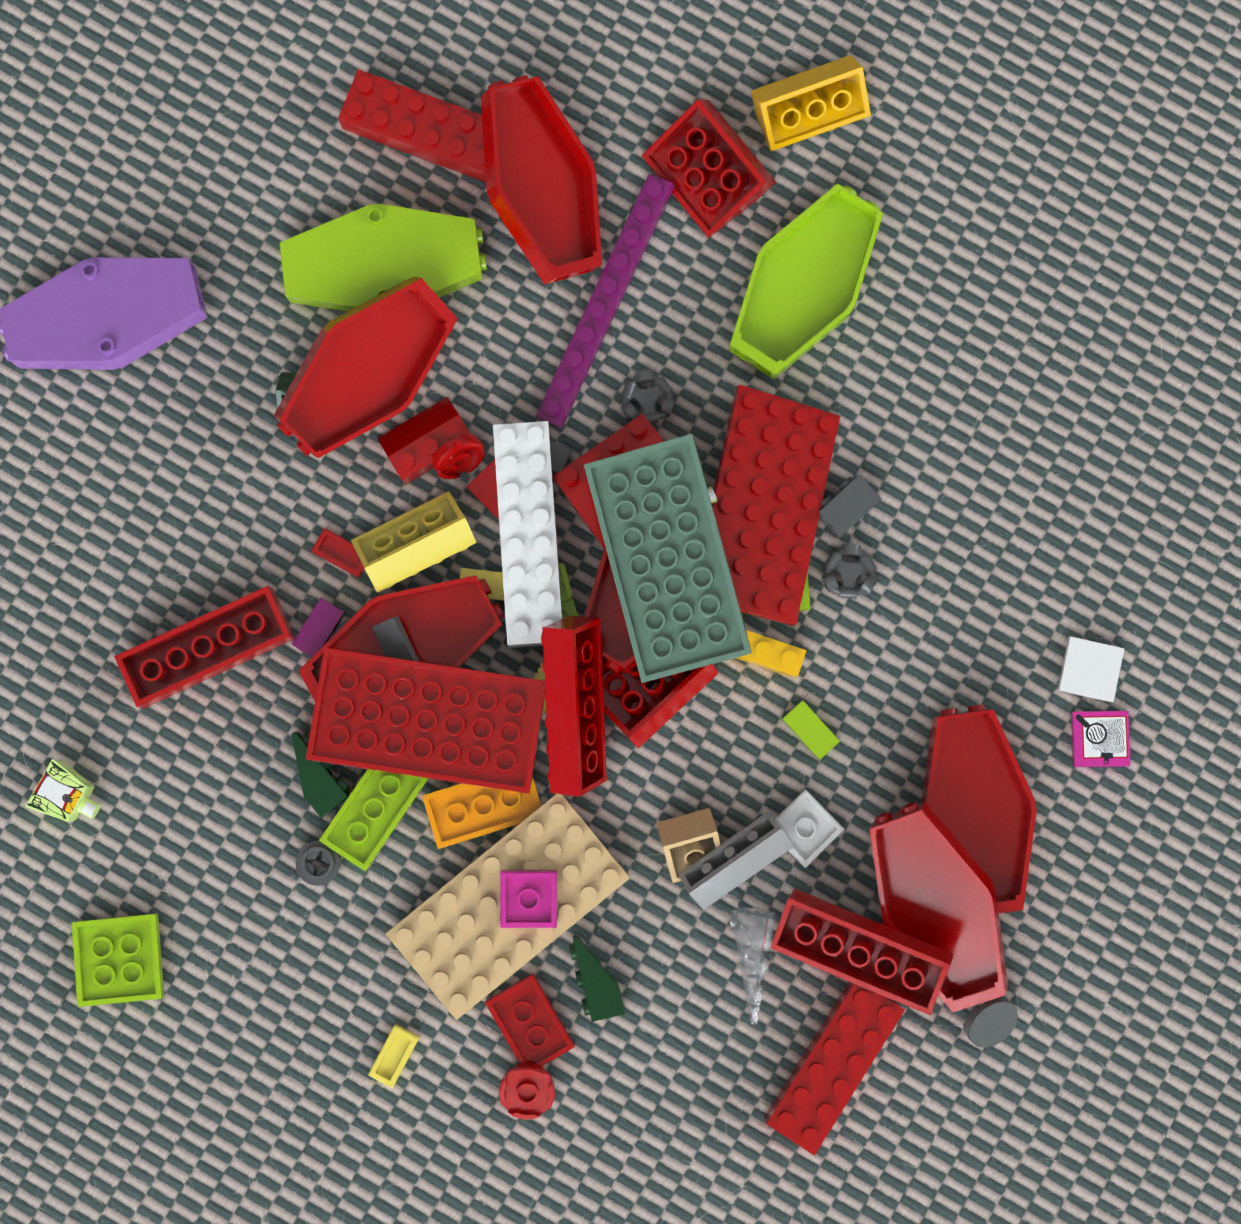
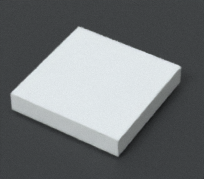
[1057,636,1124,703]
[776,789,844,868]

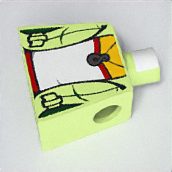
[26,759,101,822]

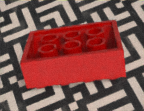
[641,99,776,238]
[552,414,664,548]
[602,660,718,749]

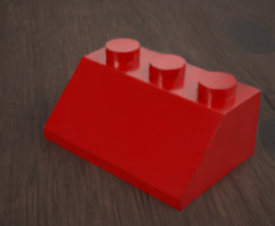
[377,397,471,485]

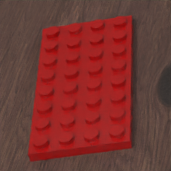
[712,385,840,626]
[306,648,545,794]

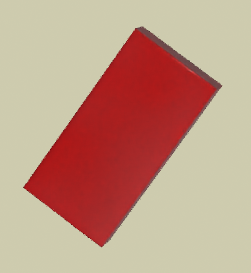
[311,528,365,579]

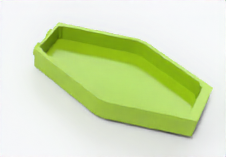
[728,184,883,380]
[279,204,487,312]

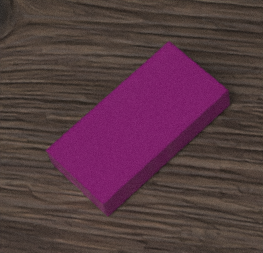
[291,598,345,657]

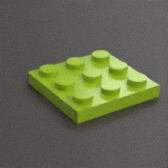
[71,913,164,1007]

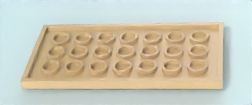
[386,794,630,1020]

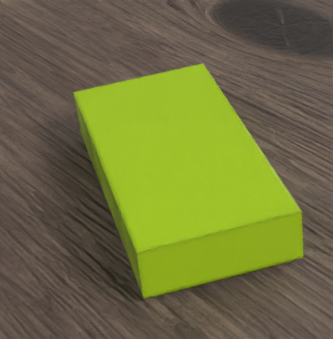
[782,700,840,760]

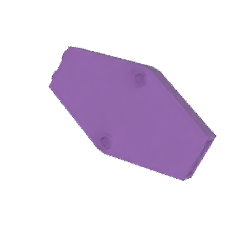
[0,257,208,370]

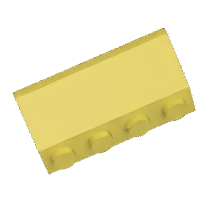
[351,491,477,593]

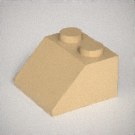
[656,808,721,883]

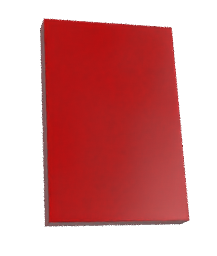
[485,973,575,1067]

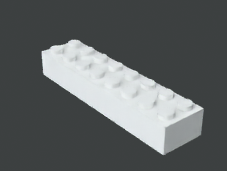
[493,421,562,648]

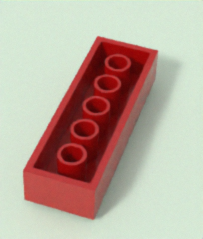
[338,69,486,183]
[114,586,296,708]
[541,616,607,797]
[770,888,954,1015]
[764,982,905,1156]

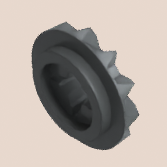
[296,841,340,886]

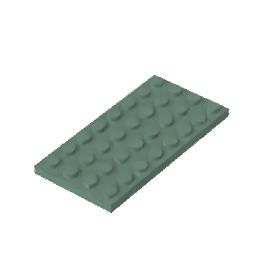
[584,434,752,683]

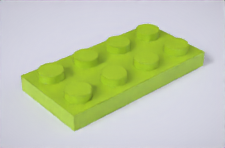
[319,769,429,872]

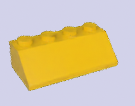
[751,55,871,151]

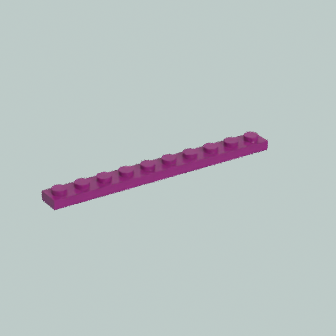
[535,174,674,429]

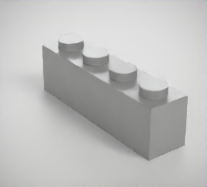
[678,810,795,910]

